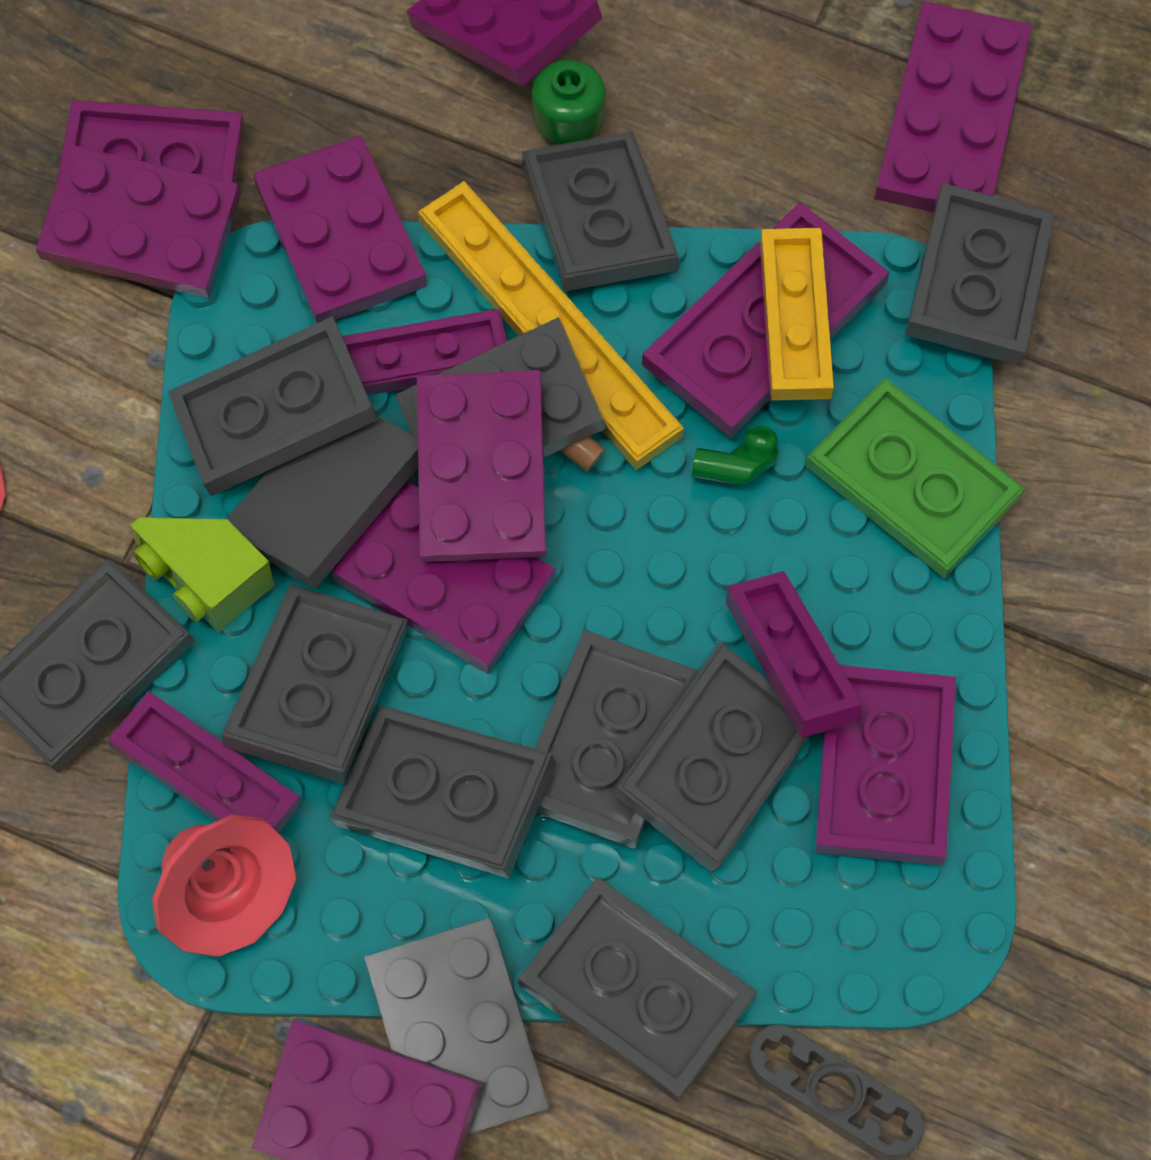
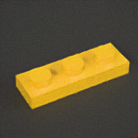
[760,228,834,401]

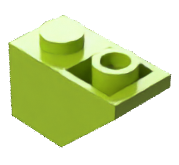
[130,517,275,633]

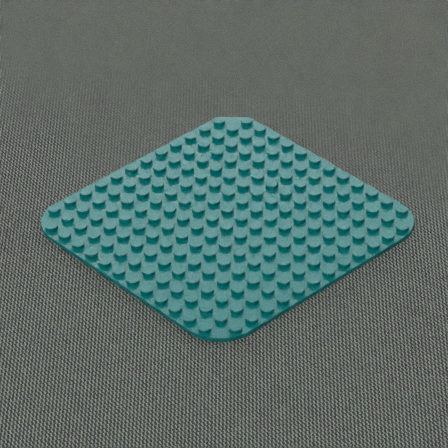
[118,220,1016,1031]

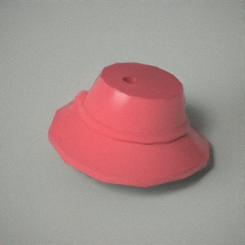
[152,815,296,957]

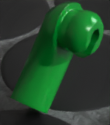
[691,426,779,485]

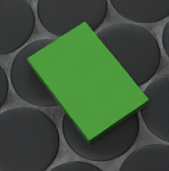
[805,378,1025,579]

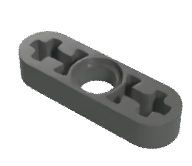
[748,1025,924,1160]

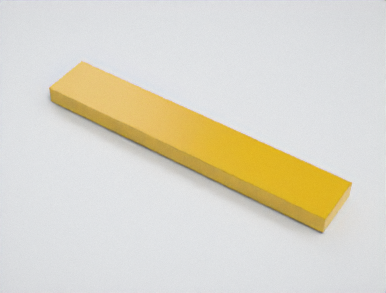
[418,181,684,470]

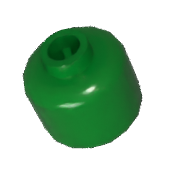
[531,59,606,145]

